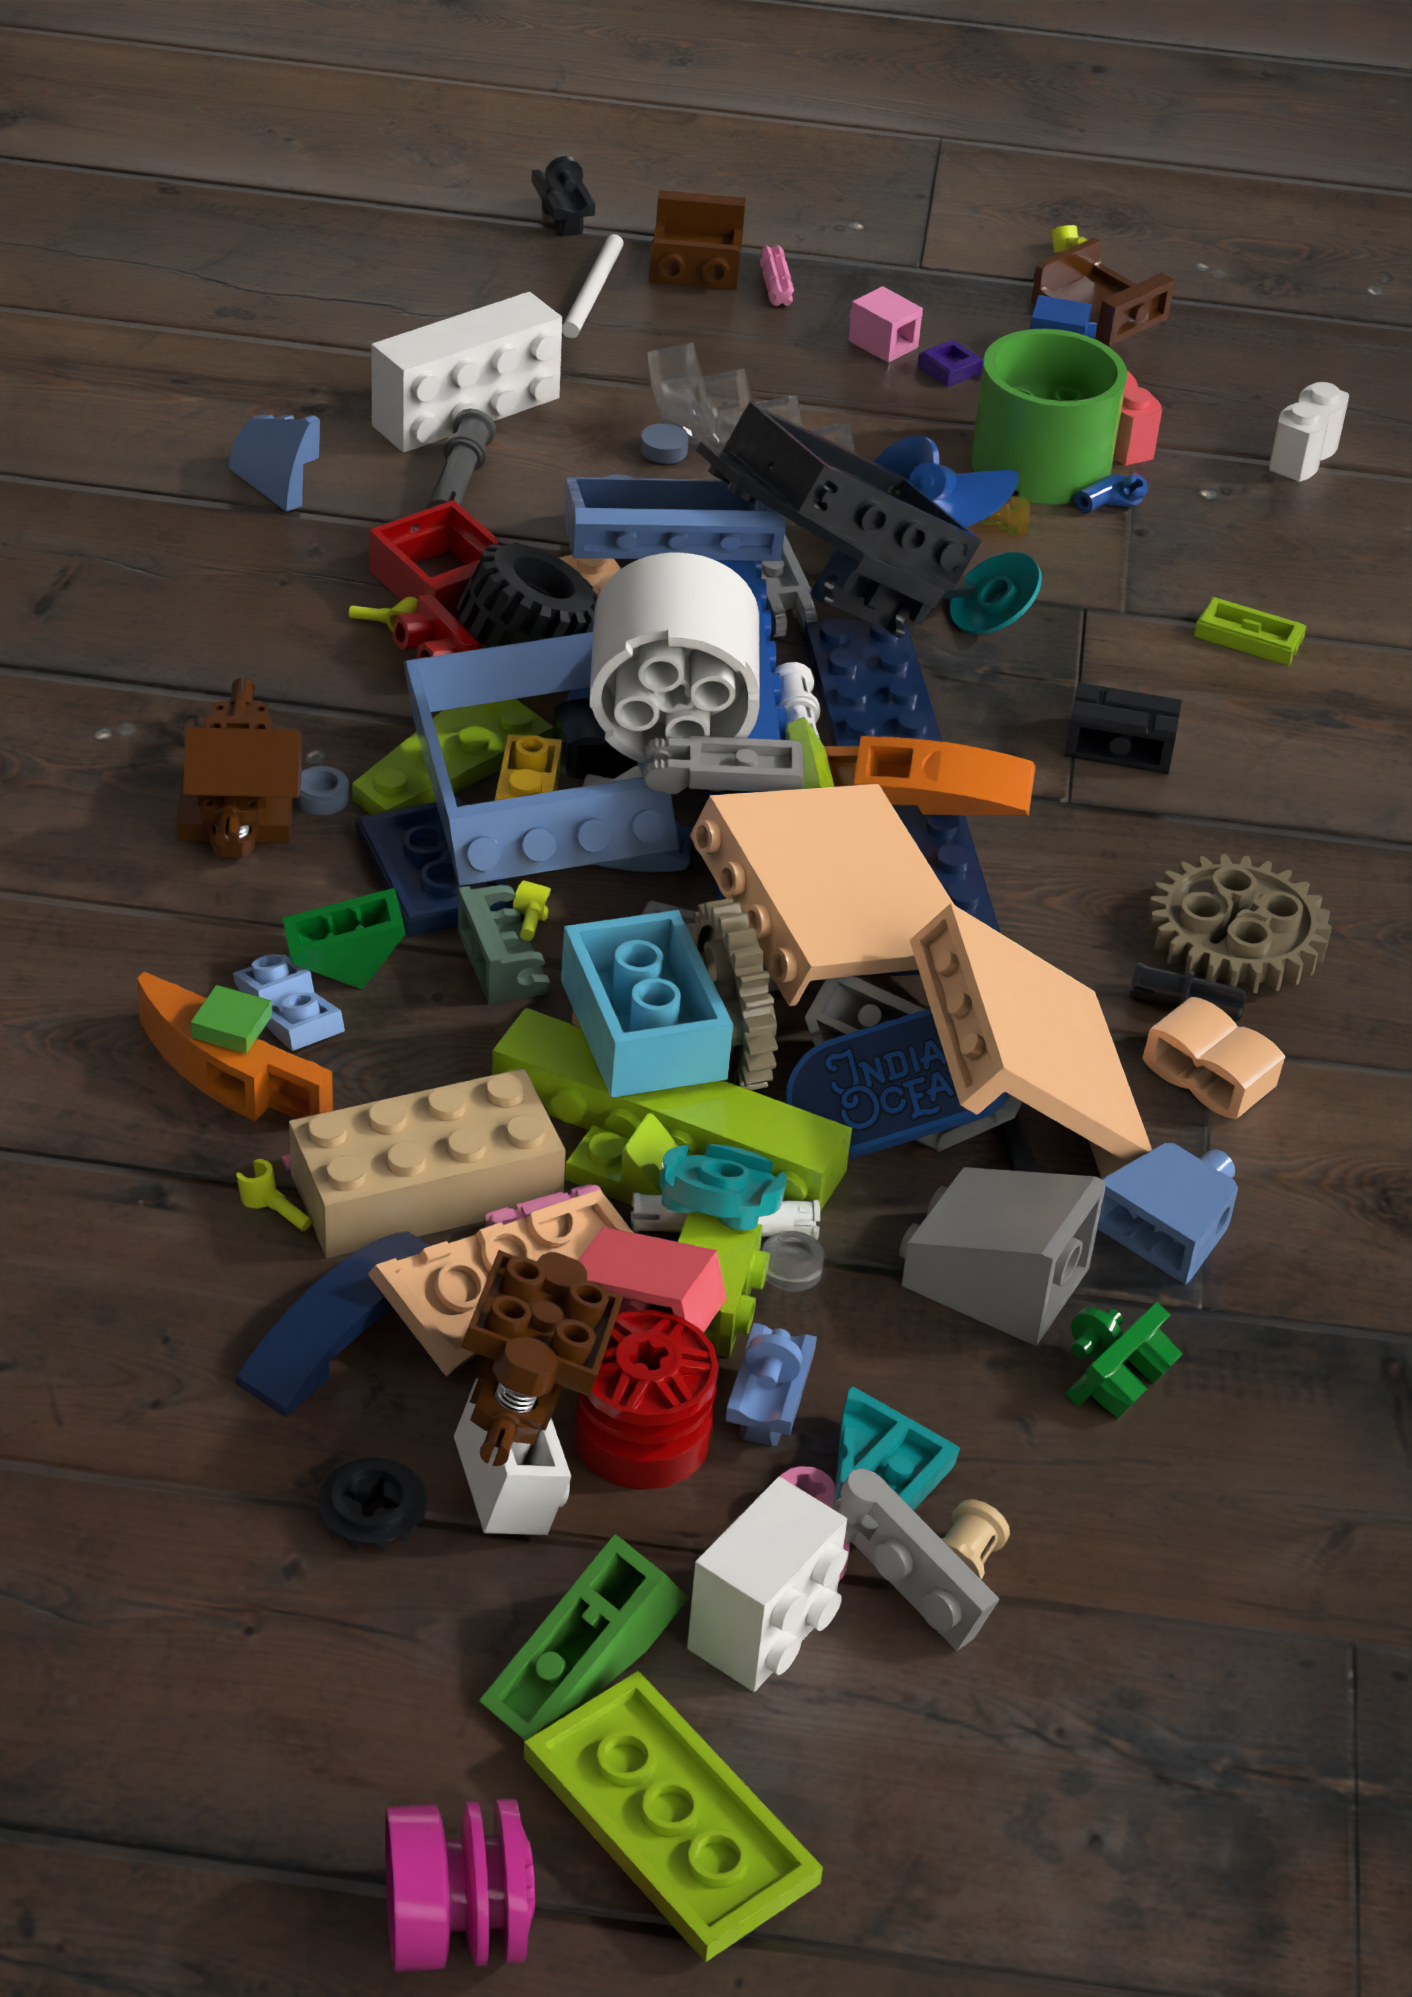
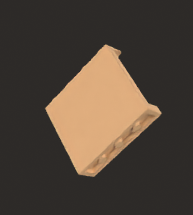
[690,784,954,1006]
[910,903,1152,1179]

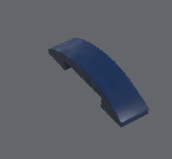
[236,1231,431,1417]

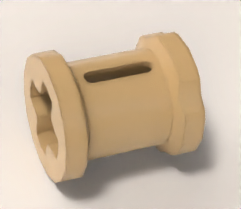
[941,1499,1010,1579]

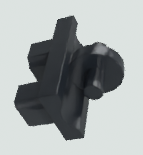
[531,156,596,237]

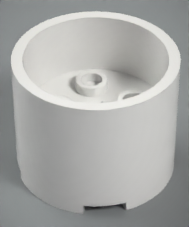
[590,553,759,764]

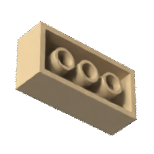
[289,1068,565,1259]

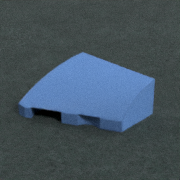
[228,415,320,512]

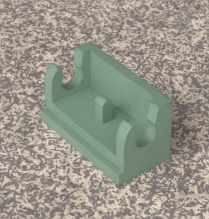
[458,885,550,1004]

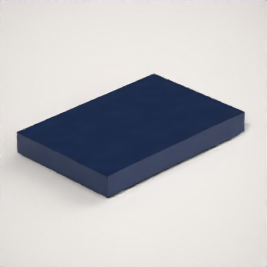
[356,798,514,937]

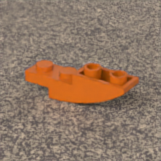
[824,736,1036,816]
[137,972,333,1122]

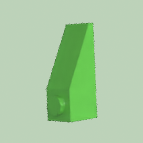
[479,1534,689,1741]

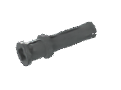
[426,409,496,509]

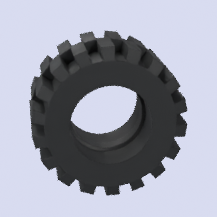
[457,542,598,648]

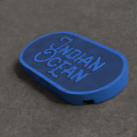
[786,1008,1010,1158]

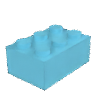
[561,910,733,1098]

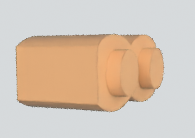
[1142,997,1285,1119]

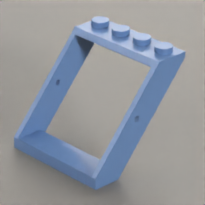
[563,477,785,561]
[403,632,679,886]

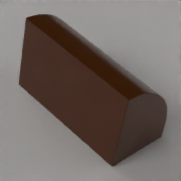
[183,727,303,798]

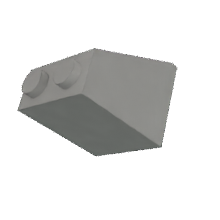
[899,1167,1107,1346]

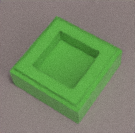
[190,985,272,1054]

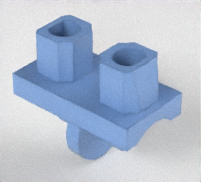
[726,1323,817,1447]

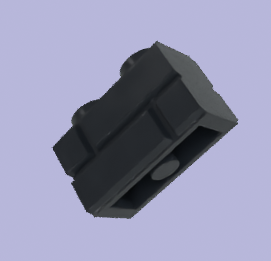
[1065,682,1182,774]

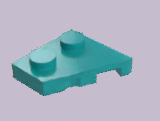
[834,1386,960,1511]

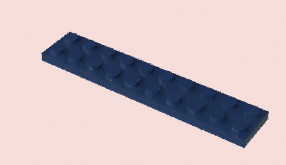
[804,618,1001,976]

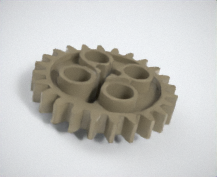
[1147,854,1332,993]
[691,898,778,1091]

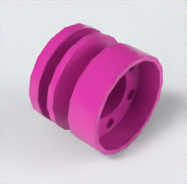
[385,1798,535,1973]

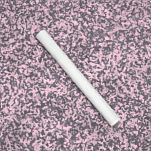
[562,234,624,338]

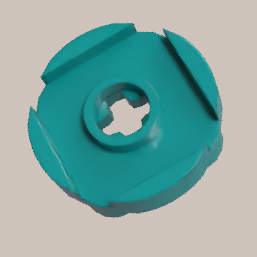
[659,1144,787,1230]

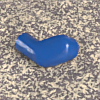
[1075,474,1148,513]

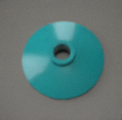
[950,552,1042,635]

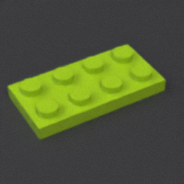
[524,1671,823,1962]

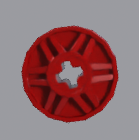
[574,1310,719,1490]

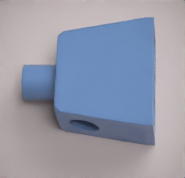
[1097,1143,1238,1285]

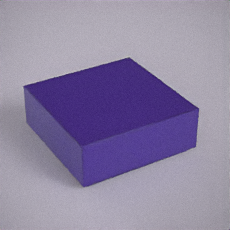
[917,340,983,387]

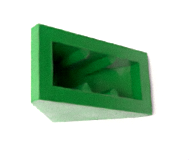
[282,888,406,990]

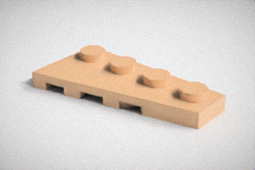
[368,1189,634,1377]

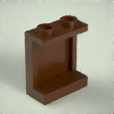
[649,190,746,290]
[1031,237,1175,347]

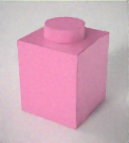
[848,286,923,363]

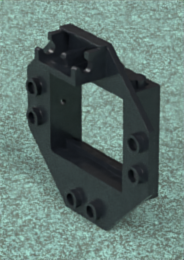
[696,402,982,638]

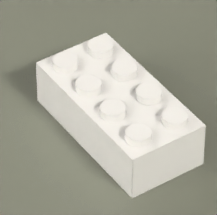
[371,292,562,453]

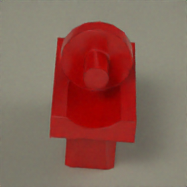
[392,594,483,659]

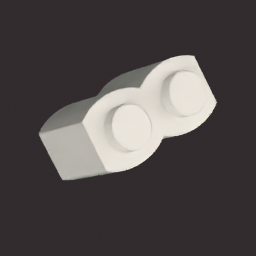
[1269,382,1349,482]

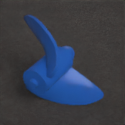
[874,435,1019,527]

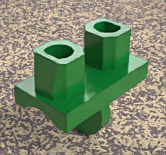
[1065,1302,1183,1419]

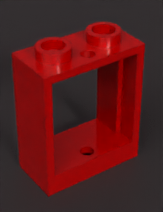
[369,500,501,620]

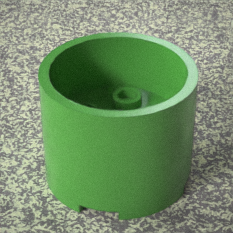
[971,329,1127,504]

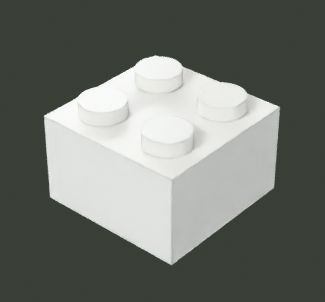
[687,1476,848,1692]

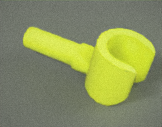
[1051,225,1087,253]
[349,597,418,632]
[513,880,551,941]
[236,1159,312,1232]

